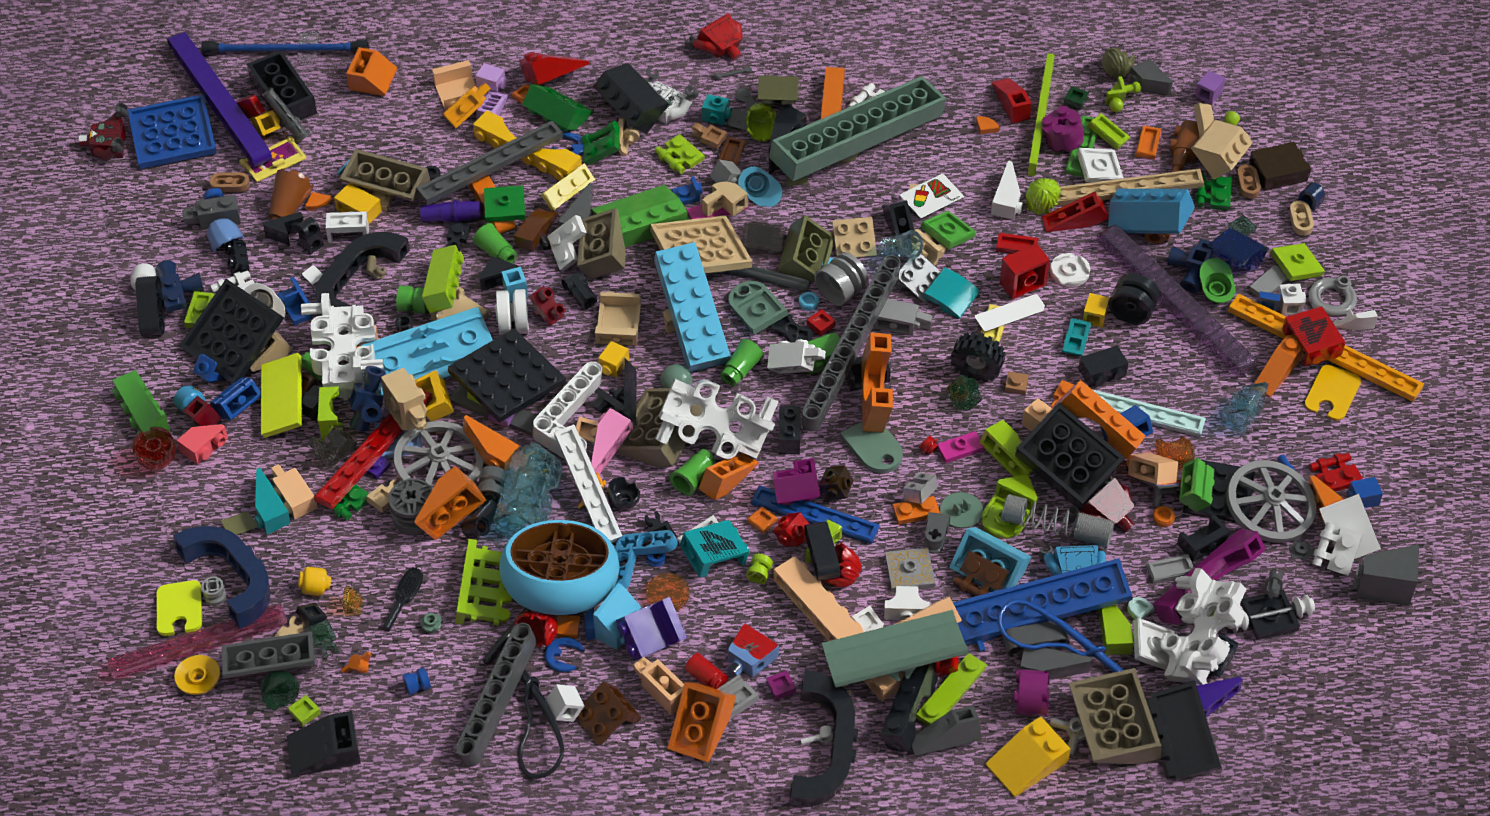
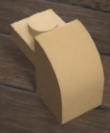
[702,182,748,217]

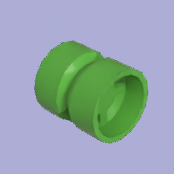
[396,285,428,314]

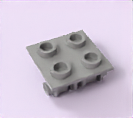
[895,251,941,303]

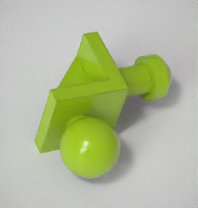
[1105,76,1141,112]

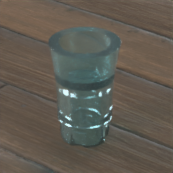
[879,230,923,258]

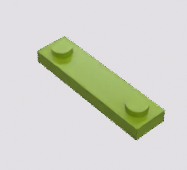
[916,653,987,726]

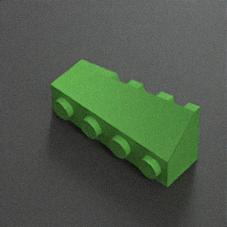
[112,370,172,449]

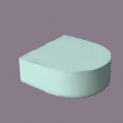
[1127,597,1155,619]

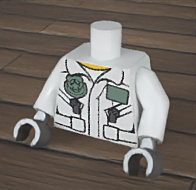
[646,67,699,124]

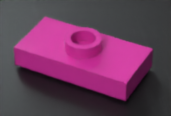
[937,431,985,463]

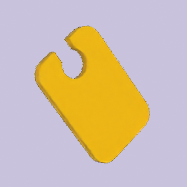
[1305,365,1361,421]

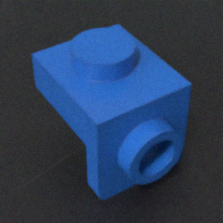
[193,354,224,383]

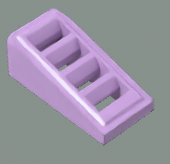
[476,91,508,120]

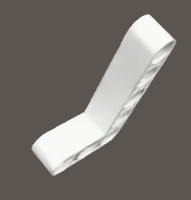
[533,362,602,458]

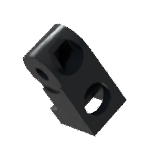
[296,216,324,255]

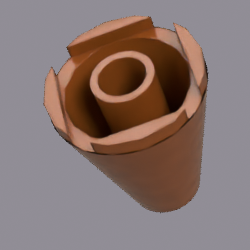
[269,169,314,220]

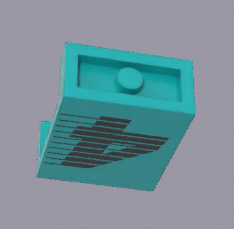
[680,520,749,578]

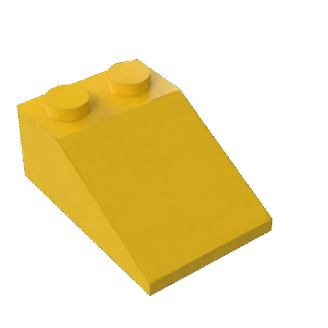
[985,717,1071,797]

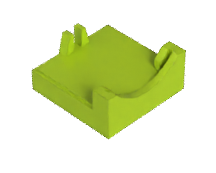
[318,386,343,446]

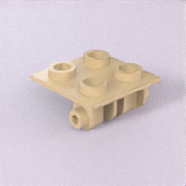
[832,217,877,257]

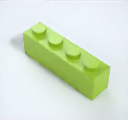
[422,245,464,313]

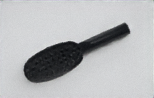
[382,567,423,632]

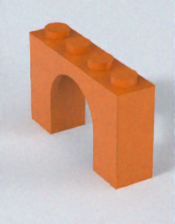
[861,333,893,432]
[1045,380,1146,460]

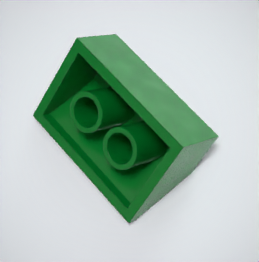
[522,84,594,132]

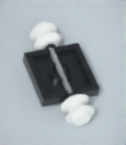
[1228,590,1315,640]

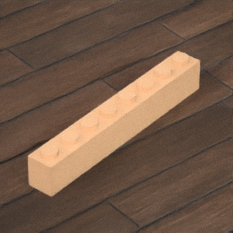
[774,556,904,701]

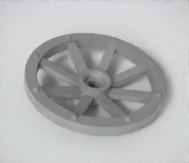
[394,421,484,489]
[1226,460,1316,543]

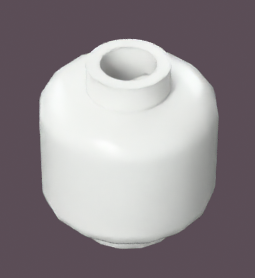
[130,263,158,291]

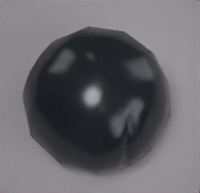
[607,477,640,509]

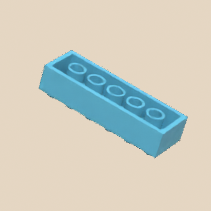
[654,242,730,372]

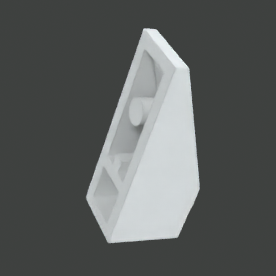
[991,161,1023,220]

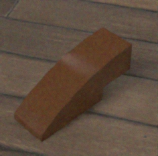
[514,207,558,252]

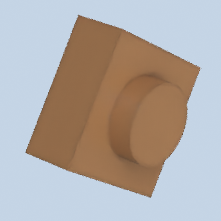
[1005,371,1029,395]

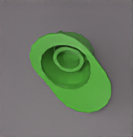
[1200,258,1236,305]

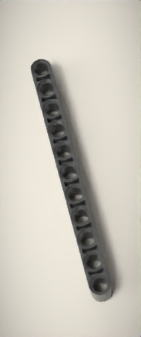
[802,255,901,432]

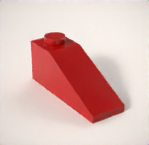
[1042,191,1109,232]

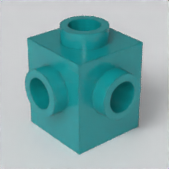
[702,94,732,126]

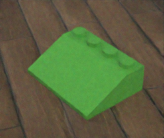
[592,185,687,247]

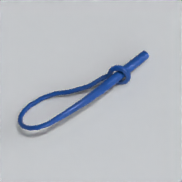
[997,600,1123,673]

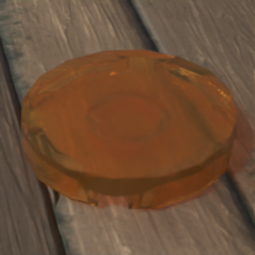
[646,573,690,612]

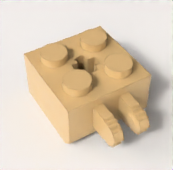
[381,367,427,431]

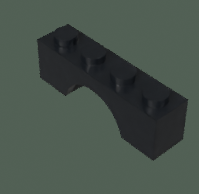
[881,663,938,753]

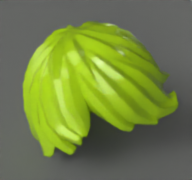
[746,102,777,142]
[1025,178,1061,215]

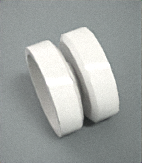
[495,289,529,336]

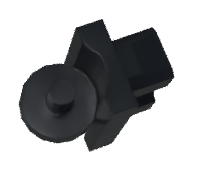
[592,387,628,418]

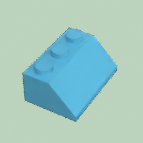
[949,527,1032,592]

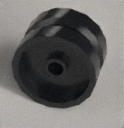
[1108,273,1160,325]

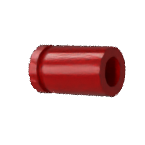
[685,653,728,689]

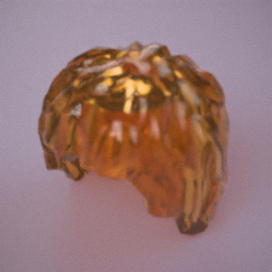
[1154,436,1195,471]

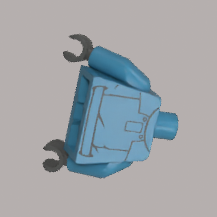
[1039,545,1107,576]

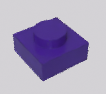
[366,456,391,480]

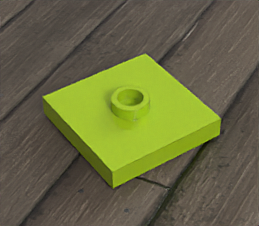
[1270,243,1325,281]

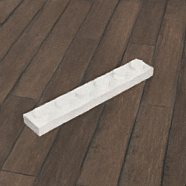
[554,425,622,543]

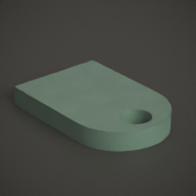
[729,281,788,335]
[840,422,903,473]

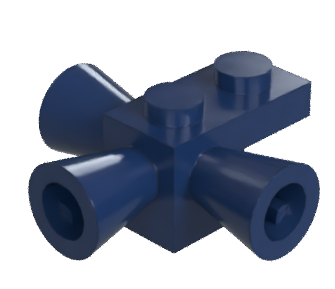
[1167,239,1232,294]
[156,260,204,313]
[349,366,386,431]

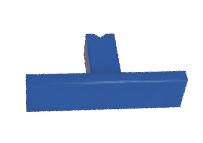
[966,637,993,652]

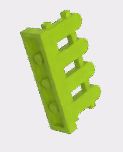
[455,539,513,626]

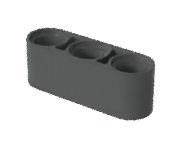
[1002,621,1070,657]

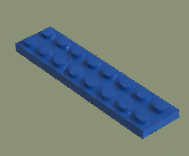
[953,558,1133,643]

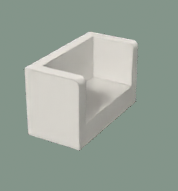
[326,211,369,243]

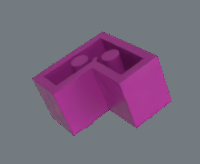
[773,458,820,505]

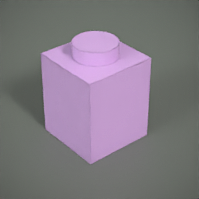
[476,63,507,93]

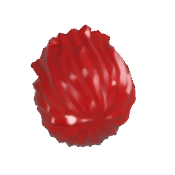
[824,542,862,588]
[513,610,558,648]

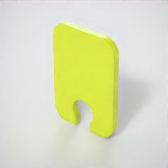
[157,580,202,636]

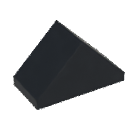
[479,256,518,291]

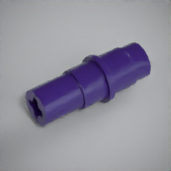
[420,200,482,223]

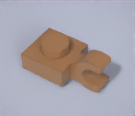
[691,123,727,149]

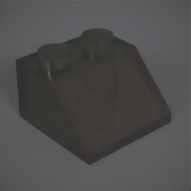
[742,221,788,255]

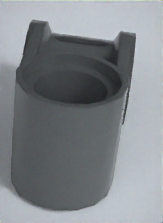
[924,512,951,554]

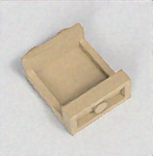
[595,291,641,346]

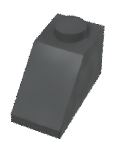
[1129,58,1173,95]

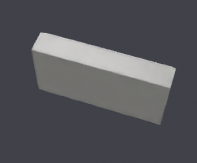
[1249,265,1289,297]
[1146,554,1194,584]

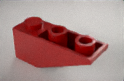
[991,78,1032,123]

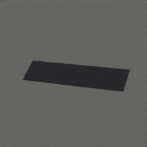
[624,357,637,425]

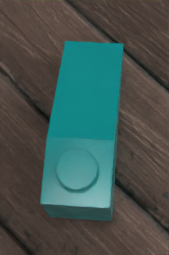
[254,467,290,535]

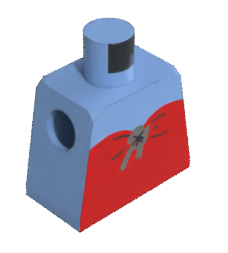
[726,623,779,678]

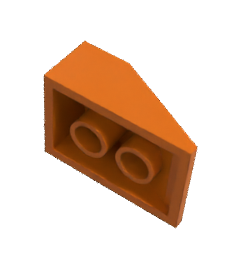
[414,466,486,540]
[667,682,736,762]

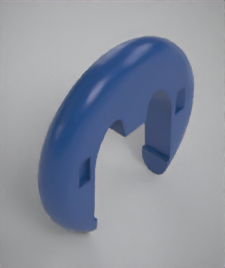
[552,133,584,156]
[544,637,585,672]

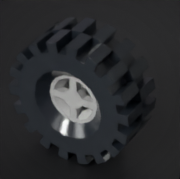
[950,332,1006,382]

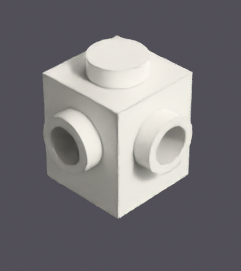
[1278,284,1306,315]
[546,684,584,722]

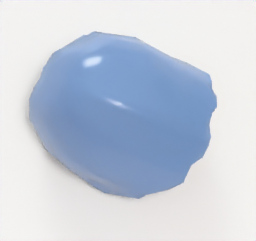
[207,219,244,253]

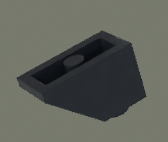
[882,200,914,244]

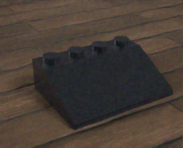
[1015,403,1125,511]

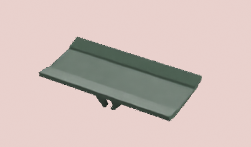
[822,610,969,687]

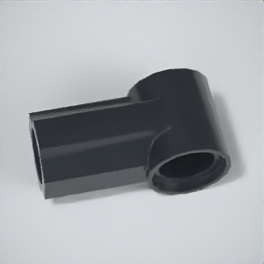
[561,271,597,309]
[461,499,501,537]

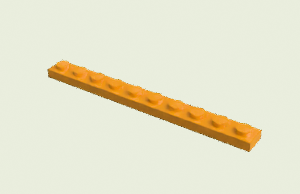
[1228,294,1424,402]

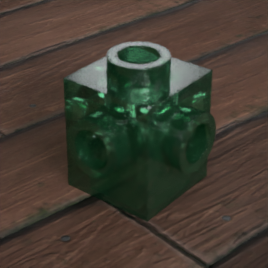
[947,375,983,411]

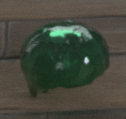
[261,670,300,710]

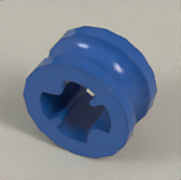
[647,553,666,567]

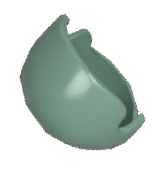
[660,364,693,388]

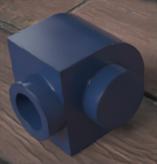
[1298,182,1325,211]

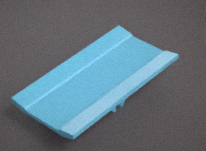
[361,307,493,395]

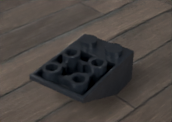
[769,105,807,174]
[286,711,361,777]

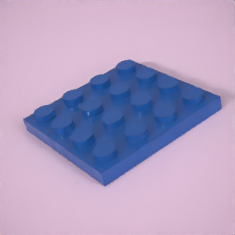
[127,94,217,169]

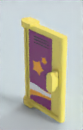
[239,136,307,182]

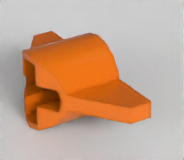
[341,651,371,673]

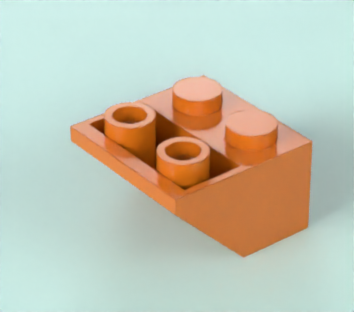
[346,47,397,96]

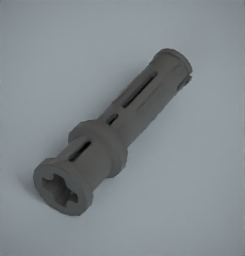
[262,88,310,143]

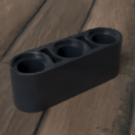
[135,276,165,336]
[804,521,840,581]

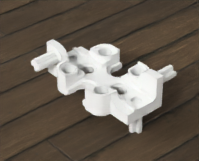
[301,293,383,400]
[655,379,779,459]
[1160,568,1246,685]

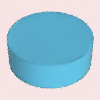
[799,292,819,311]

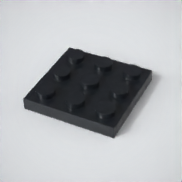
[1183,458,1255,522]

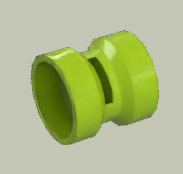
[746,554,773,584]

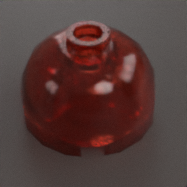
[132,427,176,470]

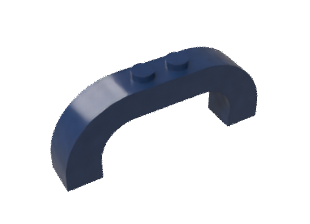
[173,526,271,629]

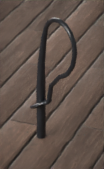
[518,670,564,779]

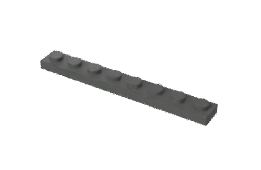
[417,121,563,205]

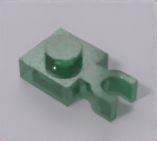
[307,619,339,659]

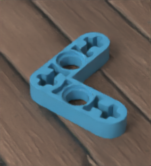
[613,530,678,589]

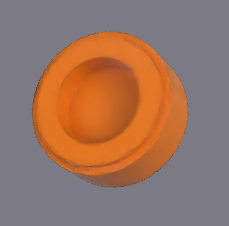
[1153,506,1175,527]

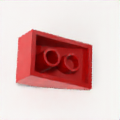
[519,52,589,85]

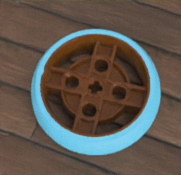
[499,520,619,615]

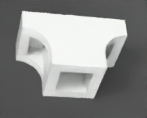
[884,586,930,620]

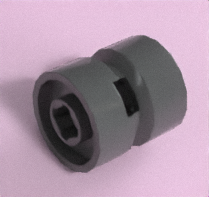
[478,466,507,505]

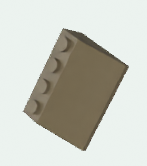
[616,388,702,467]
[1069,668,1161,764]

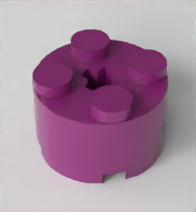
[1042,106,1084,152]
[1014,669,1050,716]

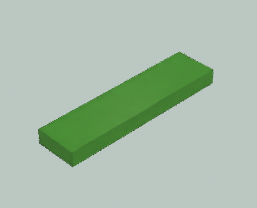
[1065,115,1097,178]

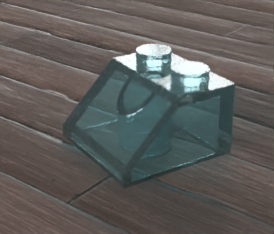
[1220,382,1269,436]

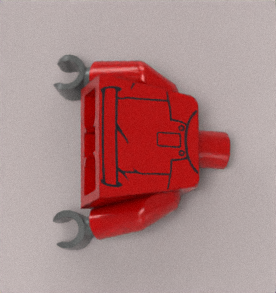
[684,13,743,61]

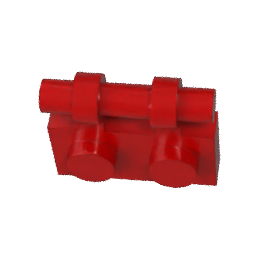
[1309,453,1363,492]

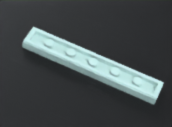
[1092,389,1206,437]

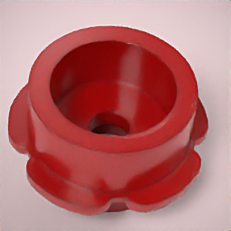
[919,436,938,455]

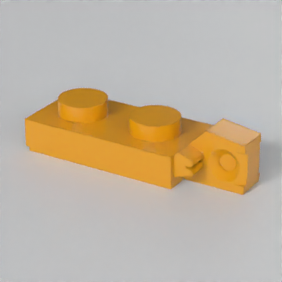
[442,82,491,129]

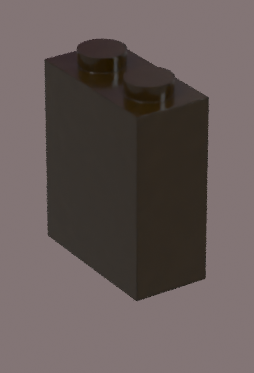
[1248,142,1311,191]

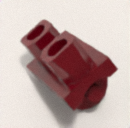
[528,285,566,327]

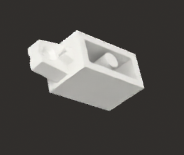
[767,339,826,374]

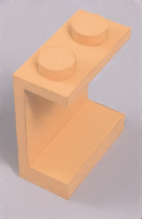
[432,60,476,111]

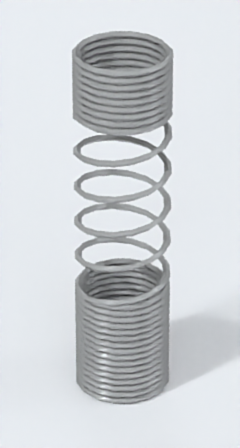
[1001,494,1114,548]

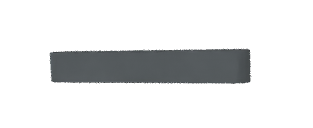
[456,623,537,767]

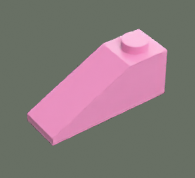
[591,408,633,475]

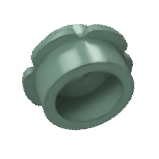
[420,613,442,633]

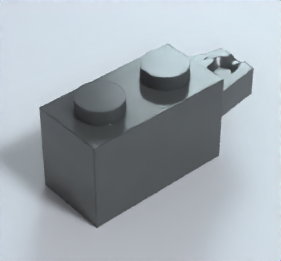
[182,195,241,230]

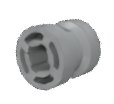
[201,576,226,606]

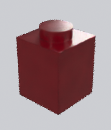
[183,396,221,426]

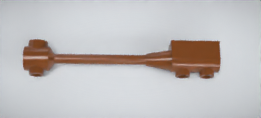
[1144,120,1200,244]

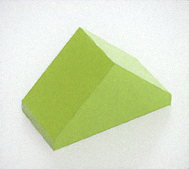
[995,474,1037,512]

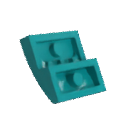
[924,267,980,319]

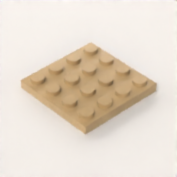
[650,215,752,273]

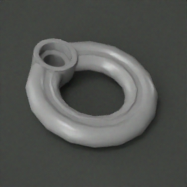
[1308,276,1357,317]

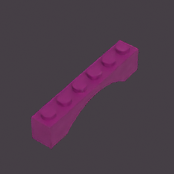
[1153,529,1266,625]

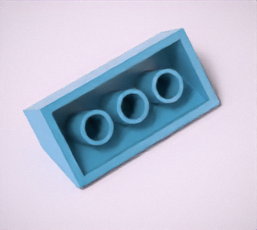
[1108,188,1195,234]

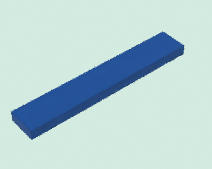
[751,485,880,545]

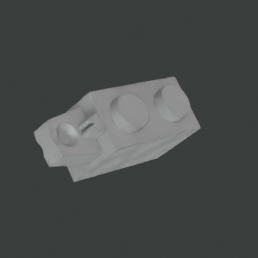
[873,299,933,336]

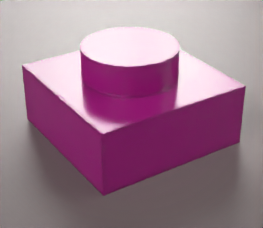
[766,670,796,700]

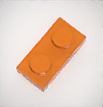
[892,496,940,525]

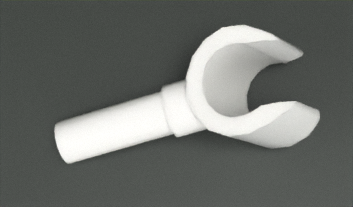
[801,726,832,745]

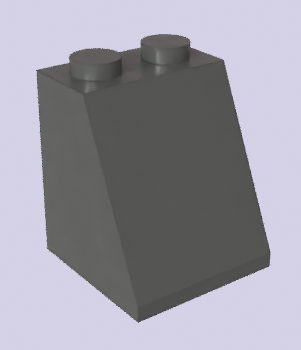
[1353,545,1419,606]

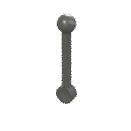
[714,66,752,80]

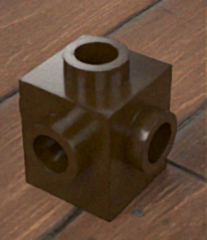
[819,465,854,501]

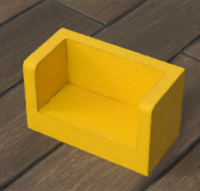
[334,183,382,224]
[415,370,454,421]

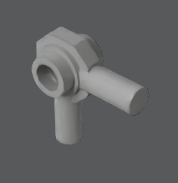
[1050,717,1086,757]

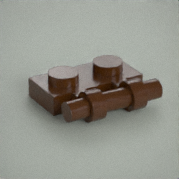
[953,551,1009,596]

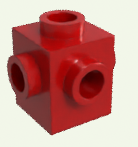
[773,512,809,547]

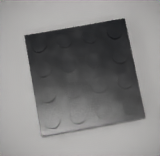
[180,279,285,383]
[448,328,566,423]

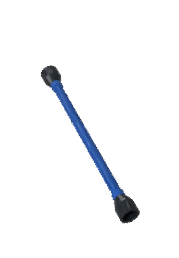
[201,39,369,56]

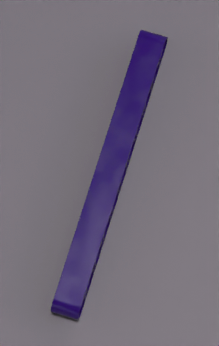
[167,31,272,168]

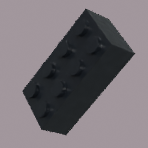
[247,50,317,127]

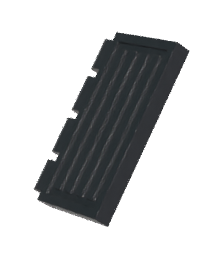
[1146,680,1222,781]

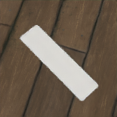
[975,294,1045,331]

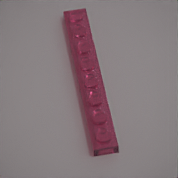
[107,604,287,679]

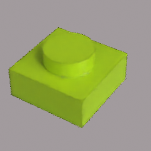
[288,695,321,727]

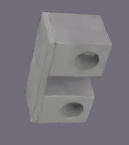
[903,472,937,504]

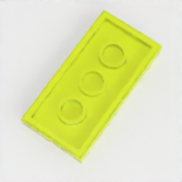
[261,353,302,438]

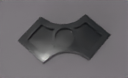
[771,314,812,343]

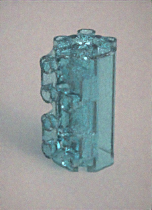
[493,443,563,538]

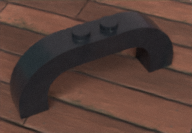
[316,232,410,316]
[788,670,858,807]

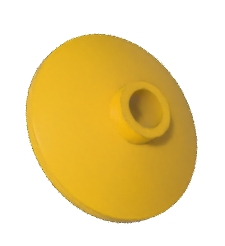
[174,655,220,695]

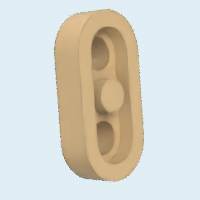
[1289,201,1314,236]

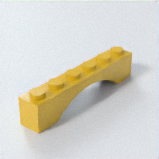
[473,110,582,181]

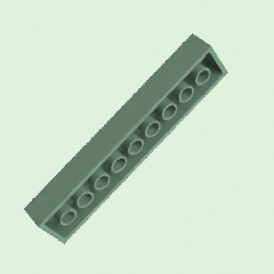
[769,76,947,181]

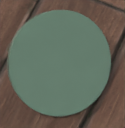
[940,492,983,528]

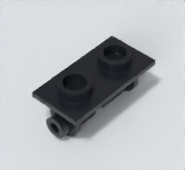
[225,239,250,276]

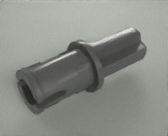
[1265,568,1283,599]

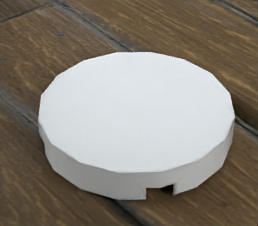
[1050,253,1090,287]

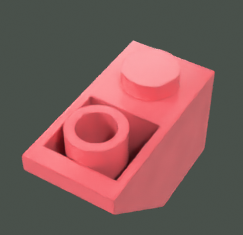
[177,424,228,465]

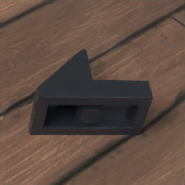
[262,212,303,246]

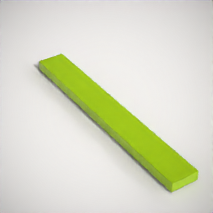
[1028,53,1055,176]

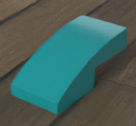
[1062,318,1091,357]

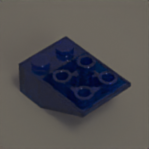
[1208,228,1269,270]

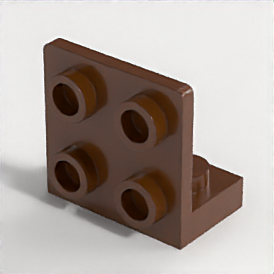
[576,682,642,745]

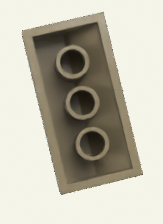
[340,149,430,201]

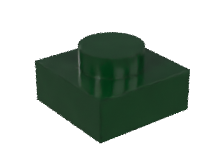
[1063,86,1089,110]

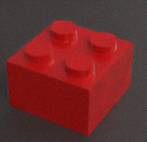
[1000,244,1050,300]

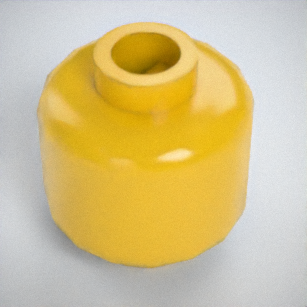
[298,567,331,596]

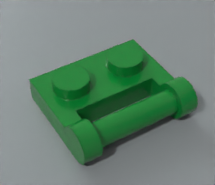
[582,121,620,165]

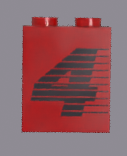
[1282,306,1346,366]

